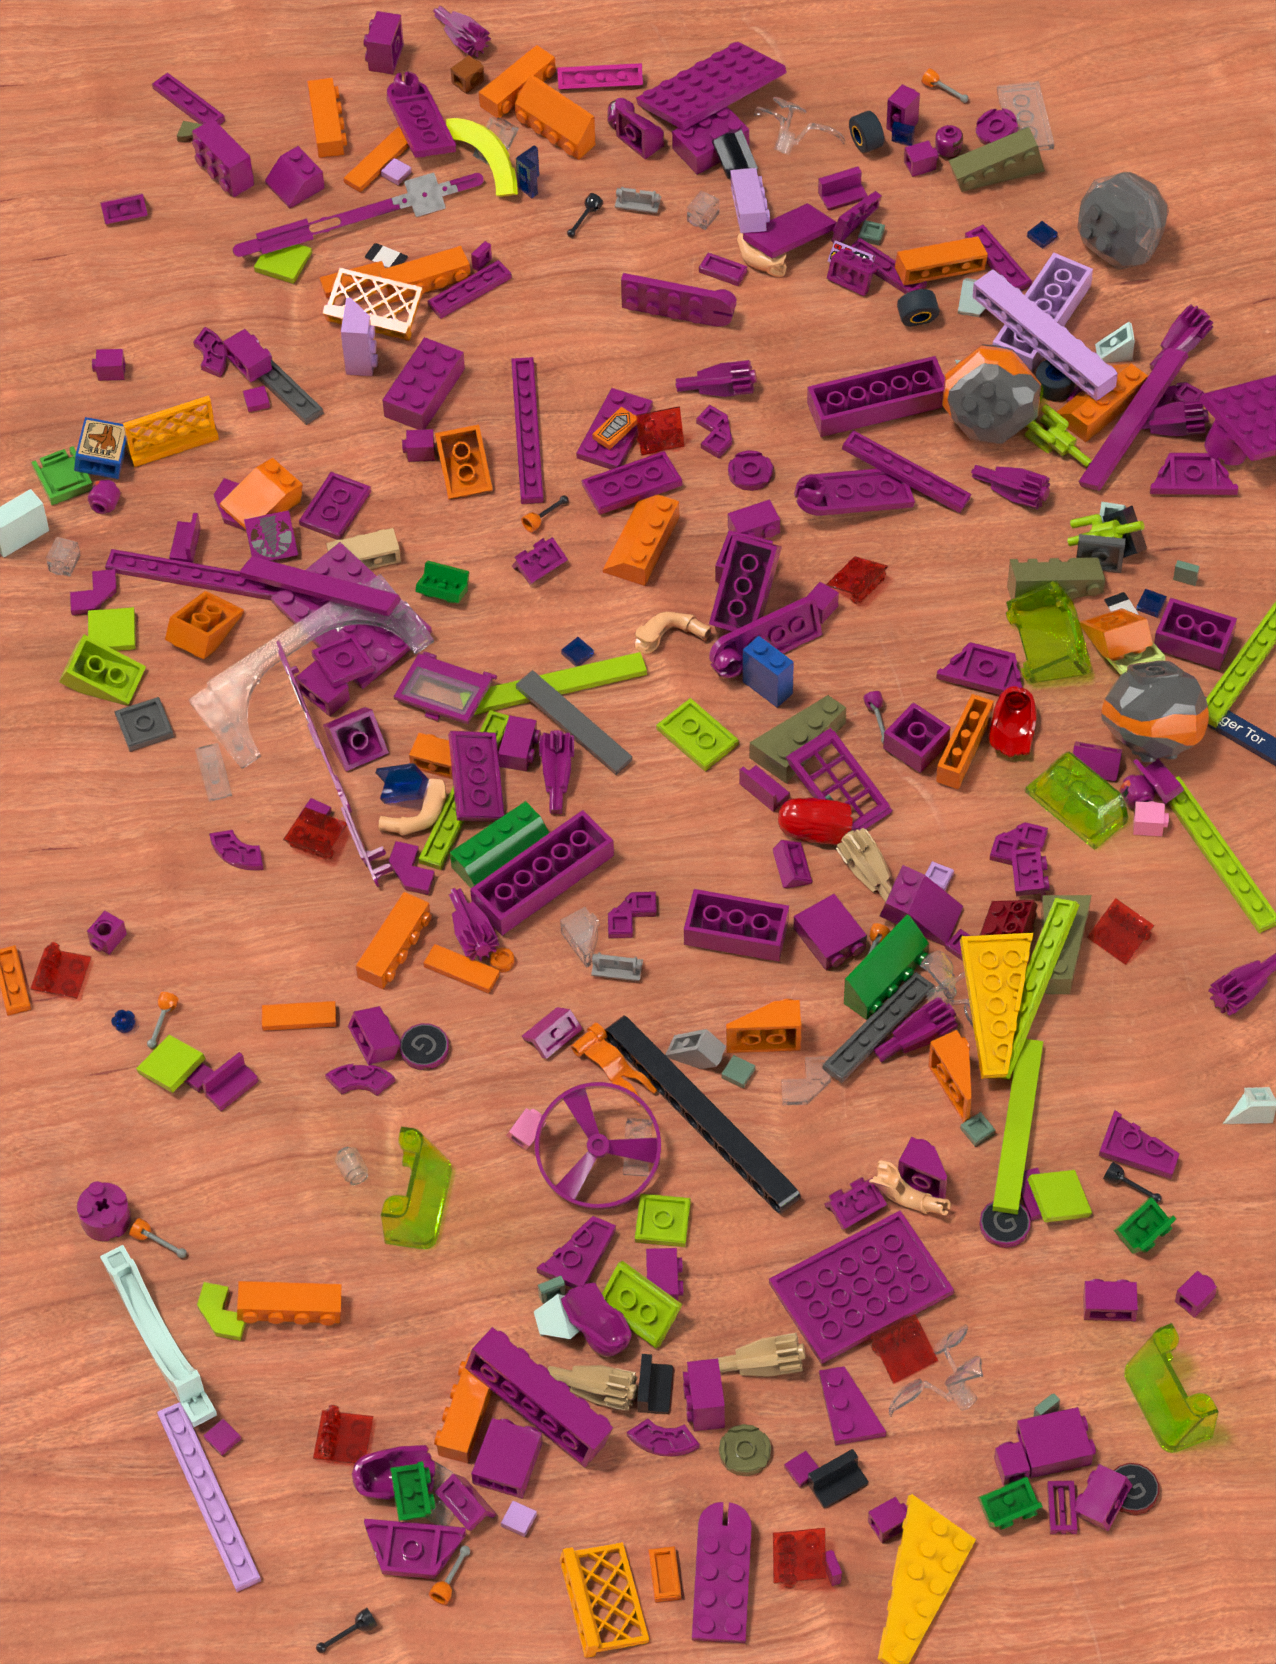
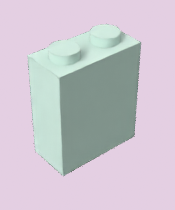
[0,489,49,558]

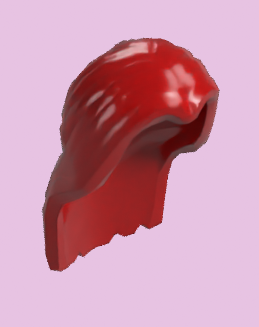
[989,686,1037,757]
[778,797,853,845]

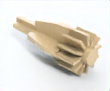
[836,828,892,902]
[712,1333,806,1377]
[548,1365,638,1411]

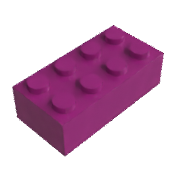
[382,337,465,430]
[709,534,782,631]
[684,889,789,962]

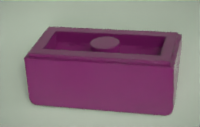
[773,840,812,888]

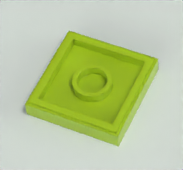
[254,244,312,284]
[88,607,136,651]
[136,1035,206,1093]
[1027,1170,1092,1222]
[635,1193,691,1247]

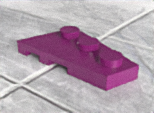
[832,191,882,243]
[1099,1110,1180,1179]
[536,1216,616,1288]
[819,1366,886,1445]

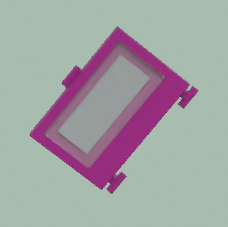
[393,651,497,724]

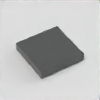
[1076,534,1125,573]
[114,697,174,752]

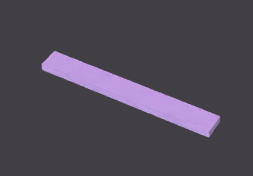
[157,1402,261,1592]

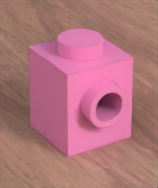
[1133,801,1169,837]
[506,1108,546,1150]

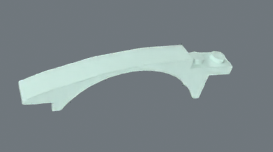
[100,1245,217,1427]

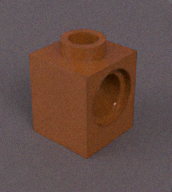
[450,55,484,94]

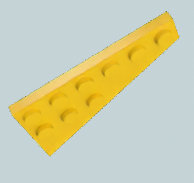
[960,933,1033,1079]
[878,1494,976,1664]

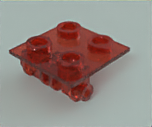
[636,406,685,455]
[826,556,888,604]
[283,807,347,860]
[1087,898,1155,965]
[30,942,92,999]
[870,1314,938,1384]
[313,1405,373,1464]
[773,1528,826,1589]

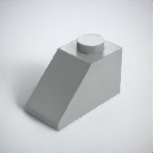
[665,1029,726,1069]

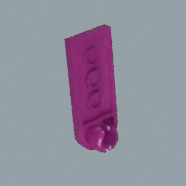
[387,71,456,158]
[621,273,737,327]
[794,469,915,516]
[709,594,823,678]
[692,1502,751,1643]

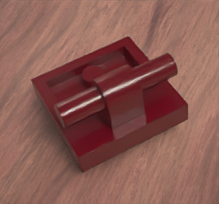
[979,900,1038,936]

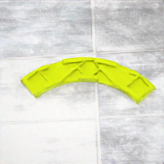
[446,118,518,197]

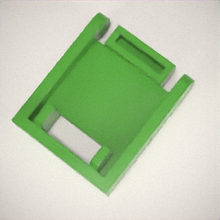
[31,446,93,505]

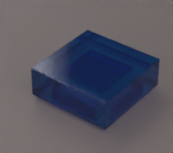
[891,121,915,146]
[1027,221,1058,249]
[1136,589,1167,618]
[561,637,594,667]

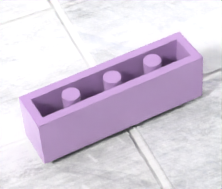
[730,168,770,233]

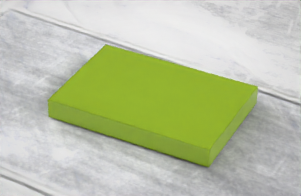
[656,698,739,771]
[602,1261,683,1348]

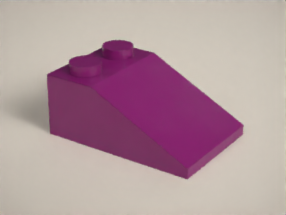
[879,865,963,946]

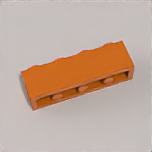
[479,45,556,119]
[307,78,347,158]
[895,236,988,285]
[379,246,471,303]
[936,694,994,789]
[356,892,432,989]
[237,1281,342,1325]
[434,1353,493,1463]

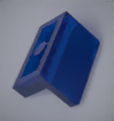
[516,145,540,199]
[375,763,429,804]

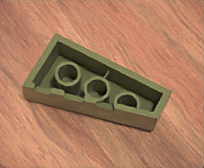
[949,127,1045,192]
[1007,558,1105,608]
[749,695,846,783]
[1041,895,1092,994]

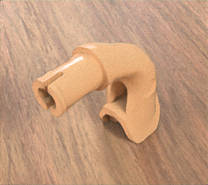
[737,233,787,277]
[635,612,712,655]
[379,779,447,836]
[869,1160,950,1215]

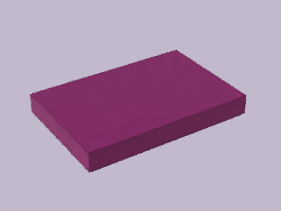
[299,472,371,540]

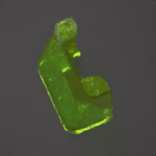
[1006,580,1093,683]
[381,1126,452,1249]
[1124,1323,1219,1453]

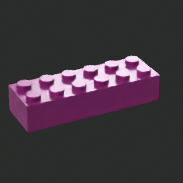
[807,356,945,437]
[470,810,614,935]
[465,1327,613,1468]

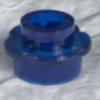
[111,1010,136,1033]

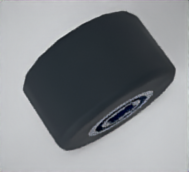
[849,111,885,153]
[897,289,940,327]
[1036,360,1075,401]

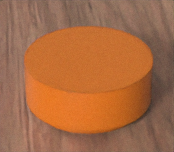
[490,947,514,973]

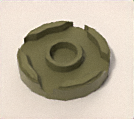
[719,1424,771,1476]

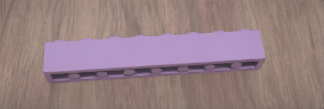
[973,270,1118,401]

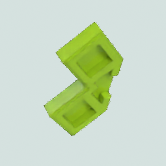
[197,1282,246,1341]

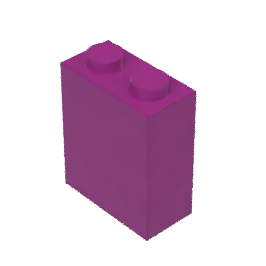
[793,894,867,970]
[1016,1407,1096,1479]
[471,1418,543,1499]

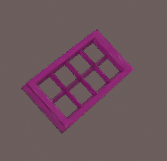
[786,728,893,833]

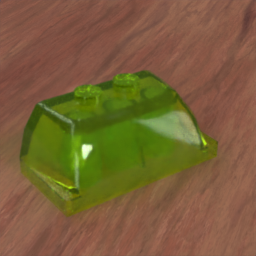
[1025,751,1128,850]

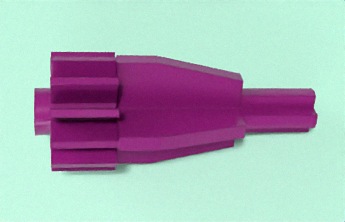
[433,6,491,57]
[1149,304,1214,370]
[676,360,757,397]
[1140,400,1209,436]
[971,465,1050,509]
[539,730,574,814]
[449,888,499,961]
[1208,953,1276,1016]
[874,996,958,1062]

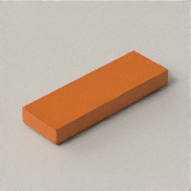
[319,261,385,298]
[423,944,500,994]
[0,945,31,1016]
[262,1001,336,1031]

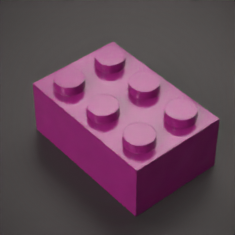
[672,106,749,175]
[192,119,254,198]
[1154,597,1237,670]

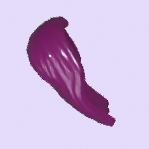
[561,1283,632,1357]
[352,1445,436,1500]

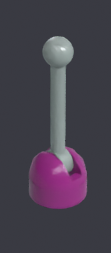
[863,691,885,744]

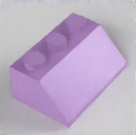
[341,297,378,376]

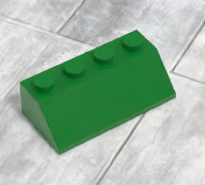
[450,801,549,888]
[844,915,929,1020]

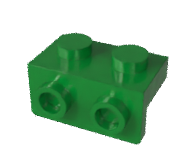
[415,561,470,603]
[1113,1197,1176,1254]
[390,1461,435,1522]
[978,1477,1043,1530]

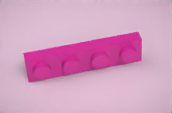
[557,63,643,89]

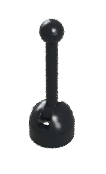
[567,193,603,237]
[1103,1162,1162,1203]
[316,1607,378,1653]

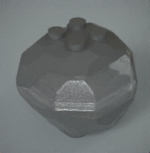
[1077,172,1169,270]

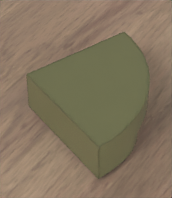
[177,121,203,142]

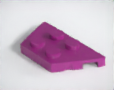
[1150,453,1238,495]
[936,642,1022,695]
[364,1518,466,1579]

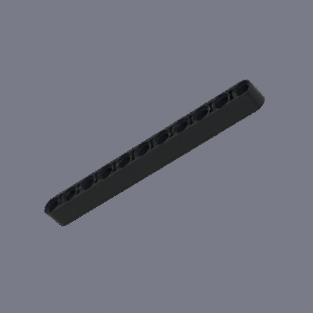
[604,1015,801,1214]

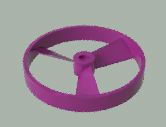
[535,1082,661,1210]

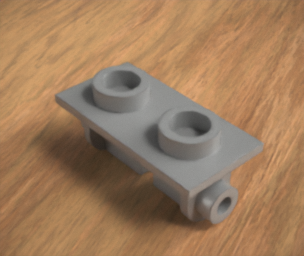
[615,187,661,214]
[591,952,643,981]

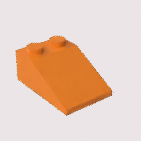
[435,424,493,499]
[220,457,303,529]
[165,591,244,659]
[1079,608,1153,661]
[726,999,801,1053]
[928,1030,972,1123]

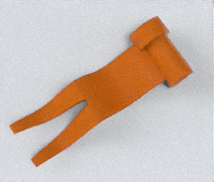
[570,1022,657,1106]

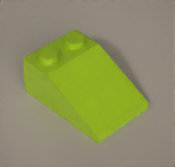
[59,634,146,706]

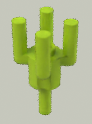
[1025,404,1092,468]
[1067,514,1144,547]

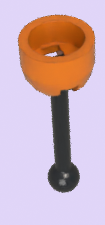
[521,495,569,533]

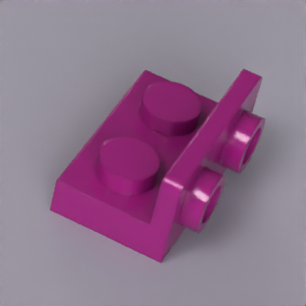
[826,249,879,296]
[512,537,568,585]
[1011,847,1050,900]
[824,1177,887,1229]

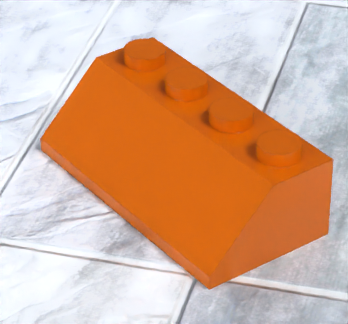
[515,74,596,160]
[1057,363,1148,443]
[603,495,680,586]

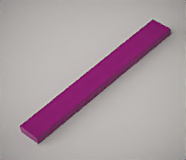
[1079,348,1188,491]
[511,357,544,504]
[105,549,283,601]
[239,556,401,617]

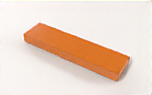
[344,127,409,193]

